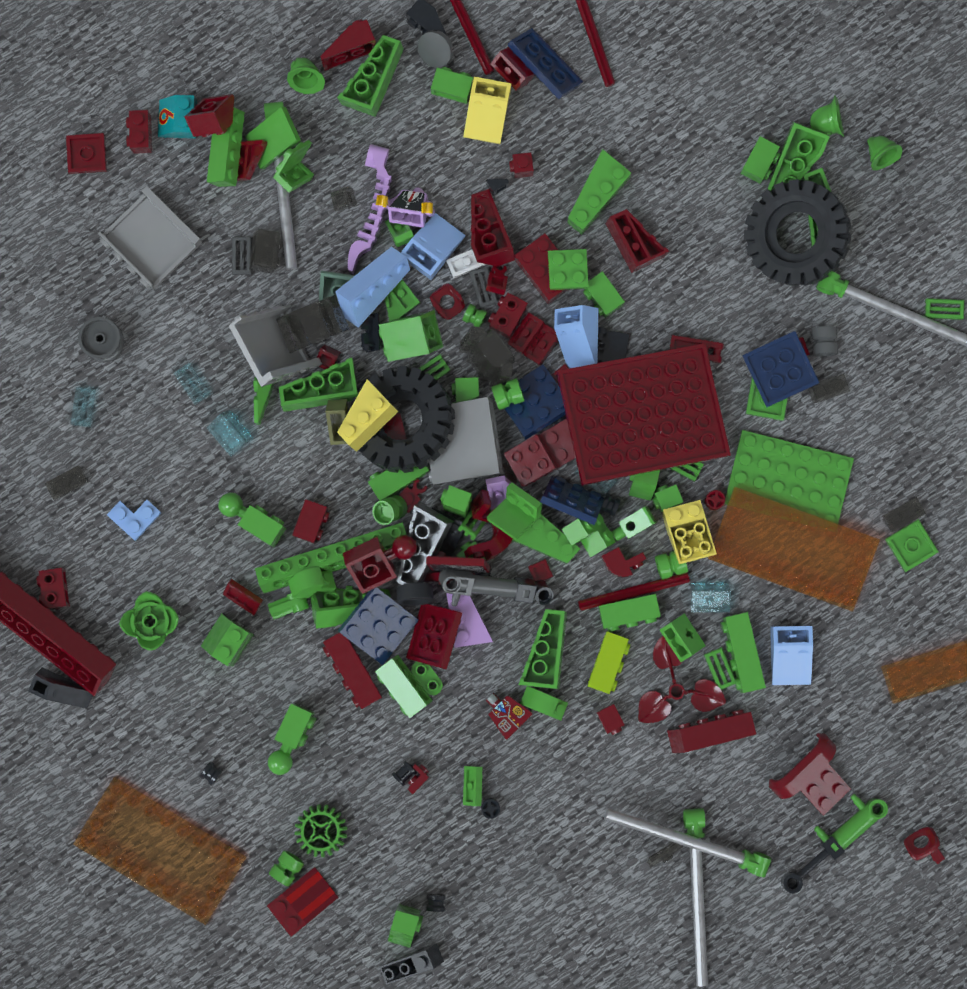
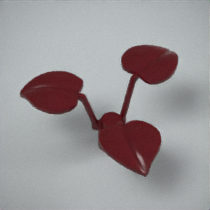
[638,636,726,723]

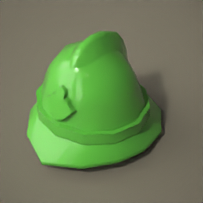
[287,57,325,94]
[810,95,844,137]
[867,136,903,170]

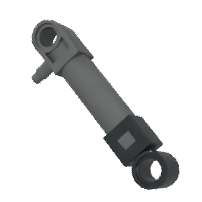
[439,568,554,606]

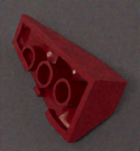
[471,189,515,266]

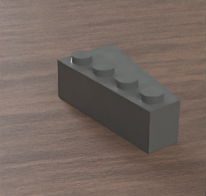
[397,503,454,585]

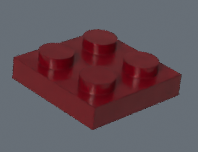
[66,133,107,174]

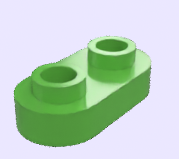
[412,662,443,695]

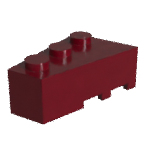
[605,209,669,273]

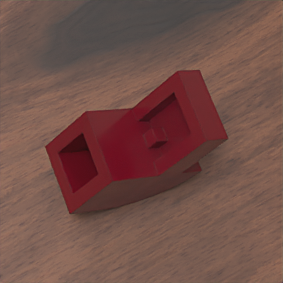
[601,547,646,578]

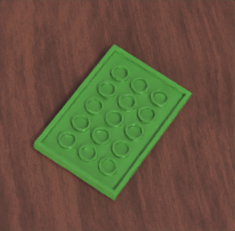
[724,430,854,533]

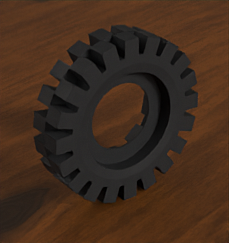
[744,179,852,286]
[351,366,455,473]

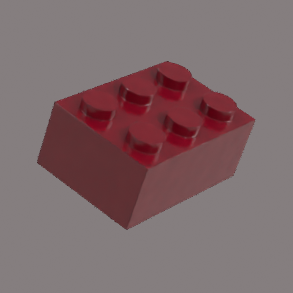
[514,233,569,305]

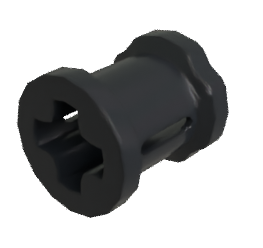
[392,760,417,786]

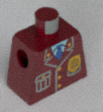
[486,692,532,740]

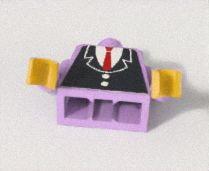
[375,188,435,228]

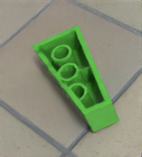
[279,358,358,412]

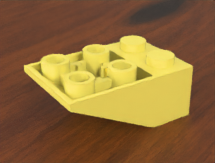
[463,77,511,144]
[662,500,717,565]

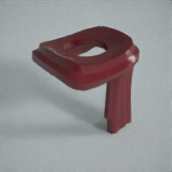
[430,283,465,320]
[904,827,945,864]

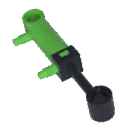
[781,794,888,894]

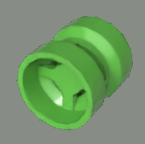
[462,304,487,329]

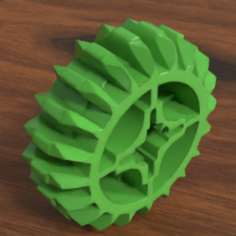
[295,804,348,857]

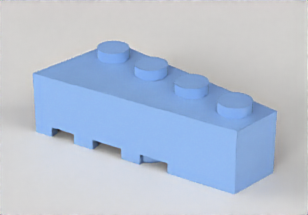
[335,247,410,327]

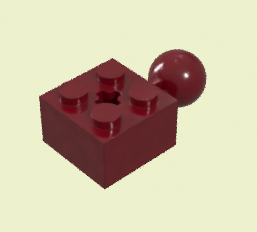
[343,535,417,594]

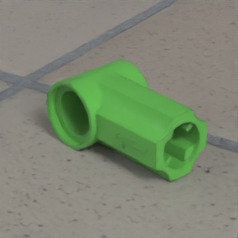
[268,593,309,620]

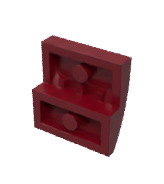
[507,312,558,366]

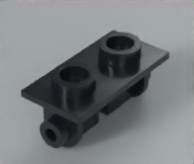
[361,312,380,353]

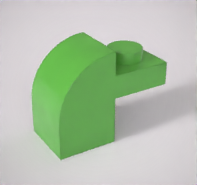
[288,567,336,598]
[520,686,568,721]

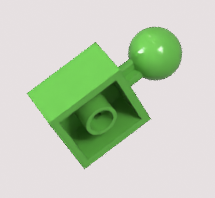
[218,492,287,548]
[268,703,317,775]

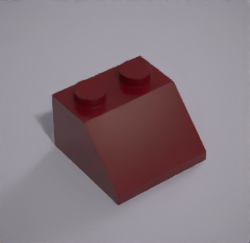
[184,94,234,137]

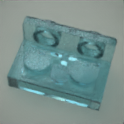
[207,410,253,456]
[690,582,731,613]

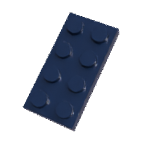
[507,28,583,99]

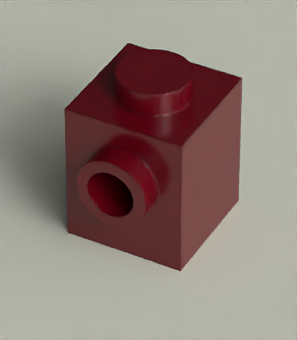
[509,152,534,179]
[596,704,625,735]

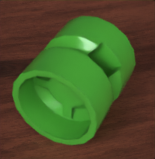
[491,378,525,410]
[372,495,407,525]
[655,550,688,580]
[269,850,305,887]

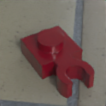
[485,266,508,295]
[399,479,428,514]

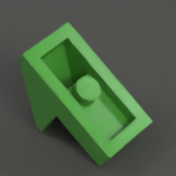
[385,220,414,247]

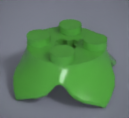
[119,591,179,651]

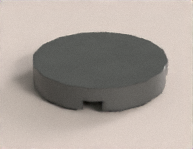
[418,30,454,68]

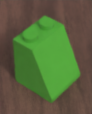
[379,310,443,362]
[201,613,254,667]

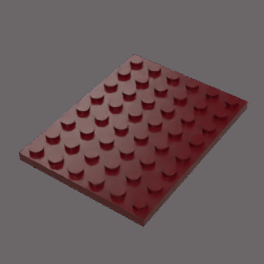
[557,343,731,485]

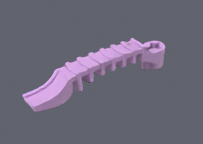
[348,144,392,275]

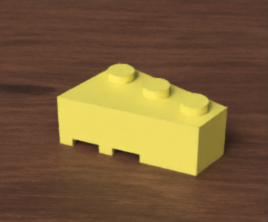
[337,379,398,452]

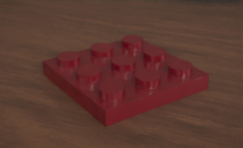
[406,604,462,670]

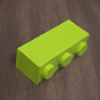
[587,631,631,694]

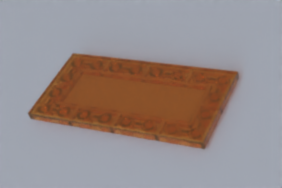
[708,486,880,612]
[73,777,247,925]

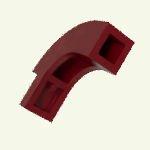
[464,508,513,561]

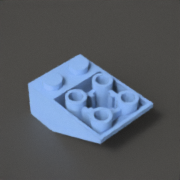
[401,213,466,280]
[554,305,598,369]
[770,626,813,685]

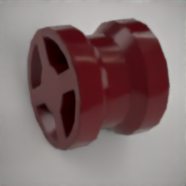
[705,490,725,510]

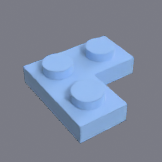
[107,500,162,541]

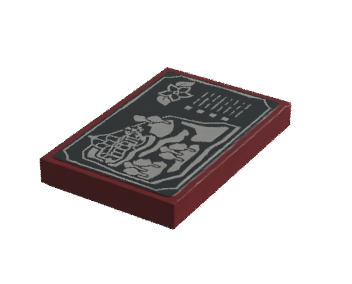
[426,556,490,573]

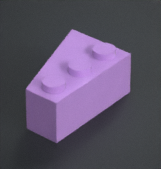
[447,593,493,648]

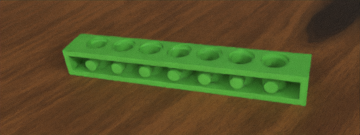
[255,522,407,593]

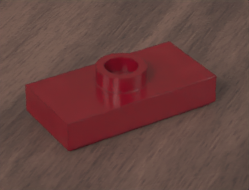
[223,579,263,615]

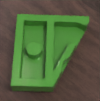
[385,279,420,321]

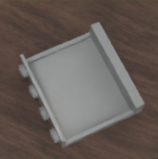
[98,186,202,290]
[229,304,322,387]
[420,397,504,486]

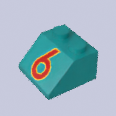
[158,95,197,139]

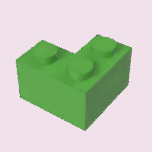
[562,514,616,557]

